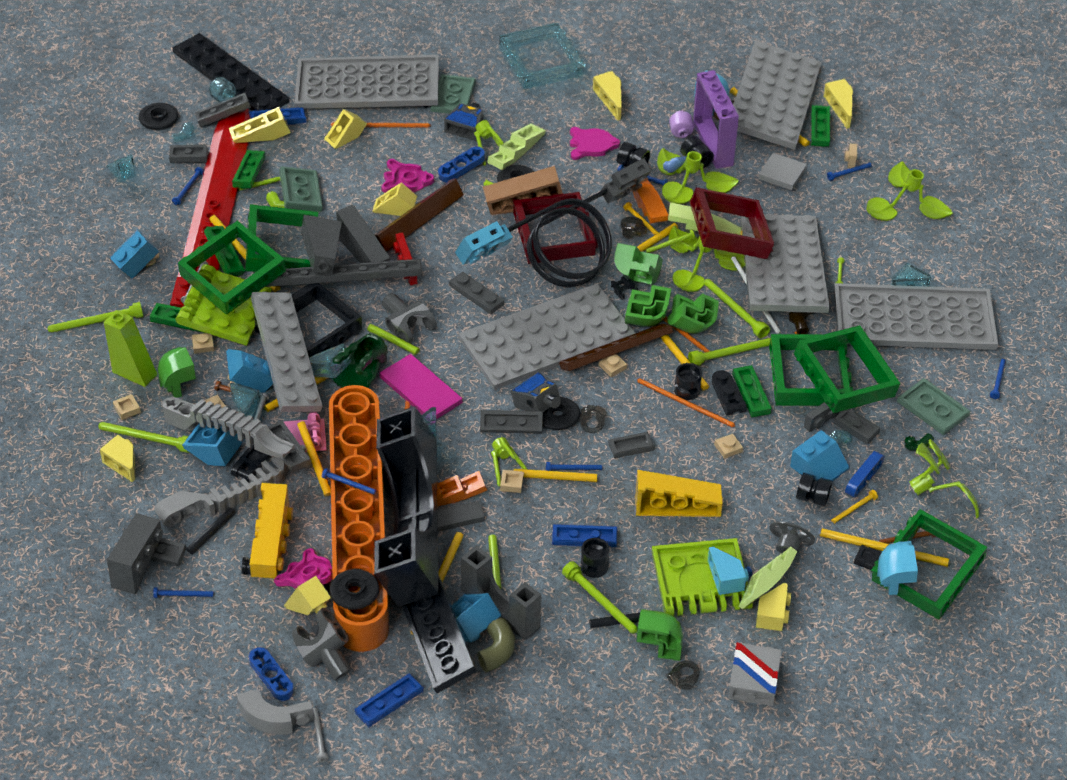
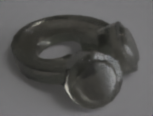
[621,216,647,239]
[580,405,608,434]
[667,661,700,690]

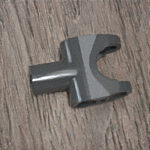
[382,293,437,343]
[292,608,352,681]

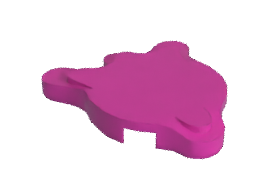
[570,127,620,160]
[381,159,434,193]
[274,548,333,589]

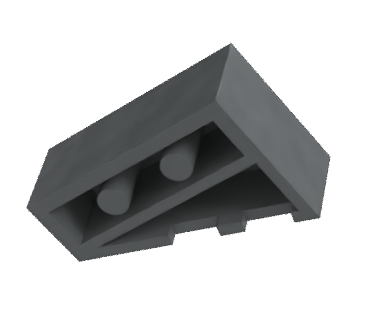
[107,513,163,594]

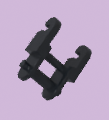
[611,276,638,300]

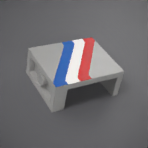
[728,642,781,706]

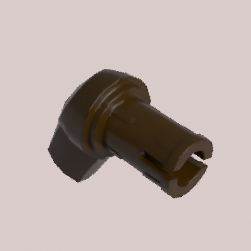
[789,312,815,334]

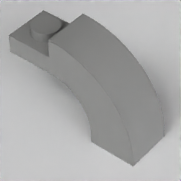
[237,689,314,735]

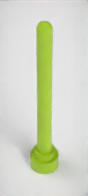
[704,279,770,339]
[47,302,144,333]
[688,338,770,366]
[98,422,190,453]
[562,561,638,634]

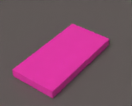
[379,354,463,423]

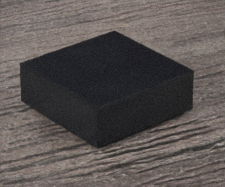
[853,545,882,570]

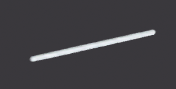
[731,257,780,334]

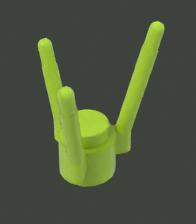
[474,120,504,166]
[491,437,527,486]

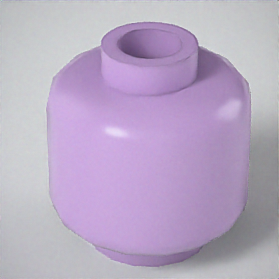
[669,111,694,138]

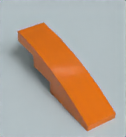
[632,180,668,223]
[437,471,488,507]

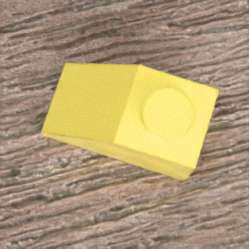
[324,109,367,149]
[372,182,417,216]
[100,435,135,482]

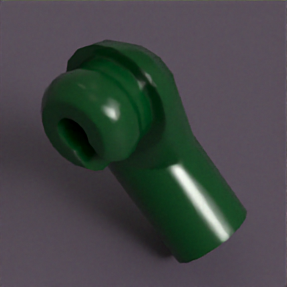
[904,433,934,451]

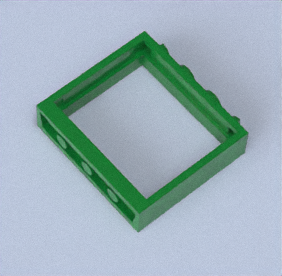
[245,204,318,272]
[178,220,286,315]
[794,325,901,413]
[769,334,853,406]
[871,509,987,620]

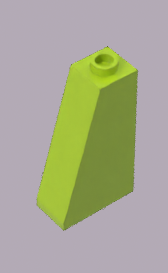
[103,310,157,387]

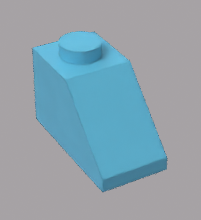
[707,547,749,595]

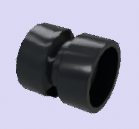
[680,136,714,170]
[617,142,650,167]
[674,363,702,400]
[796,472,832,507]
[581,538,610,578]

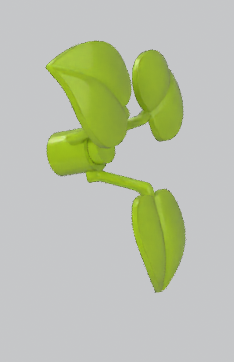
[657,148,739,204]
[866,161,953,221]
[668,226,745,292]
[909,439,979,519]

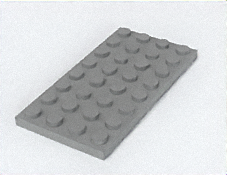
[733,40,821,150]
[294,55,439,109]
[740,214,829,313]
[834,283,998,350]
[458,284,635,390]

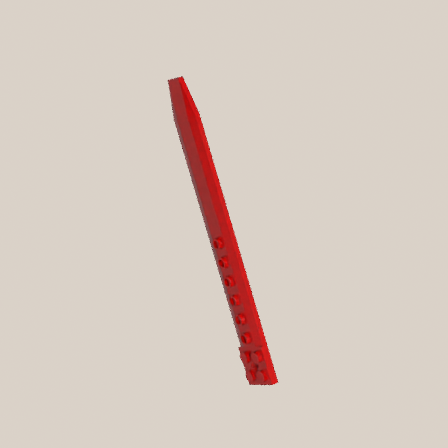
[170,108,250,308]

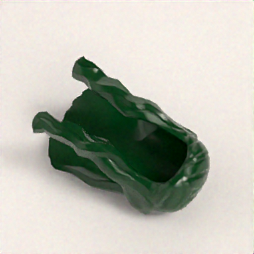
[331,333,388,388]

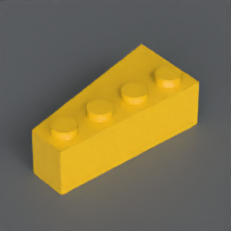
[635,470,722,517]
[250,483,293,578]

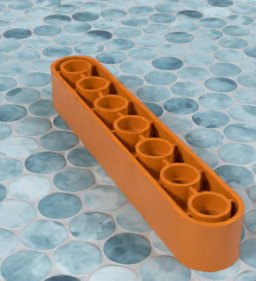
[329,385,389,652]

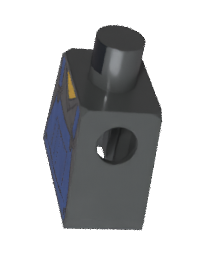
[444,102,483,141]
[511,372,561,412]

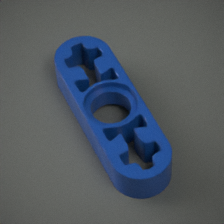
[438,146,485,182]
[845,451,885,498]
[249,647,294,701]

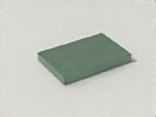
[430,74,476,114]
[279,166,323,212]
[897,378,971,435]

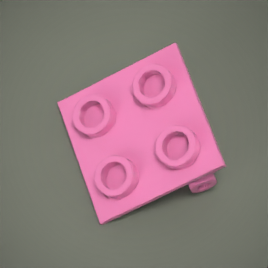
[283,412,327,452]

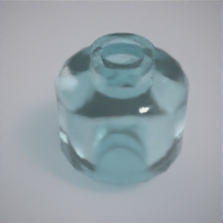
[209,77,235,102]

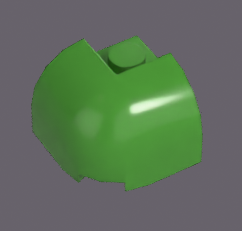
[614,243,663,285]
[625,285,671,327]
[667,293,719,334]
[158,347,196,398]
[637,609,683,661]

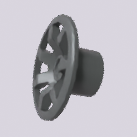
[770,521,815,556]

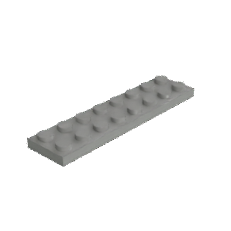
[251,292,322,412]

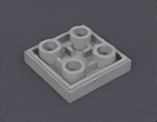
[758,153,807,190]

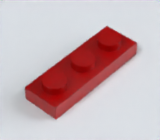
[393,233,417,286]

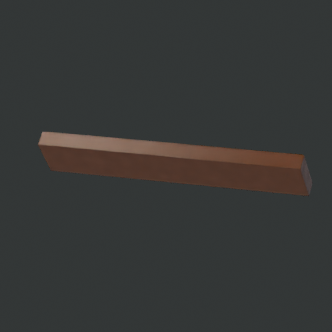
[375,178,464,252]
[559,323,673,371]

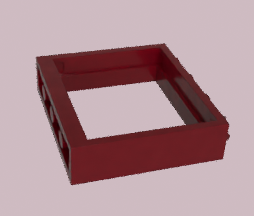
[689,187,774,259]
[513,192,598,264]

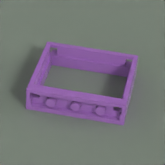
[693,70,739,169]

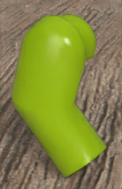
[266,191,285,208]

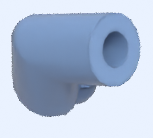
[663,156,687,173]

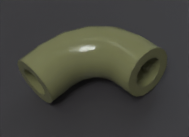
[477,618,516,673]

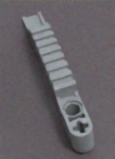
[162,397,295,459]
[154,445,306,527]

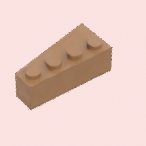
[483,166,563,215]

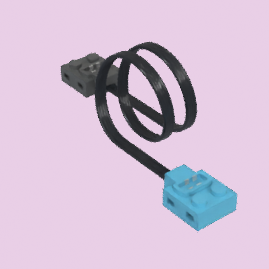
[455,158,652,287]

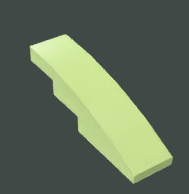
[487,124,546,170]
[668,202,741,235]
[739,547,797,609]

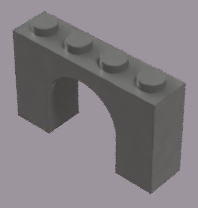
[461,545,542,640]

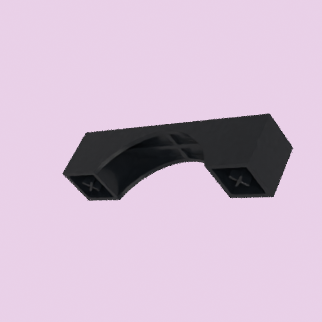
[374,406,438,607]

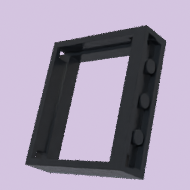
[254,283,362,364]

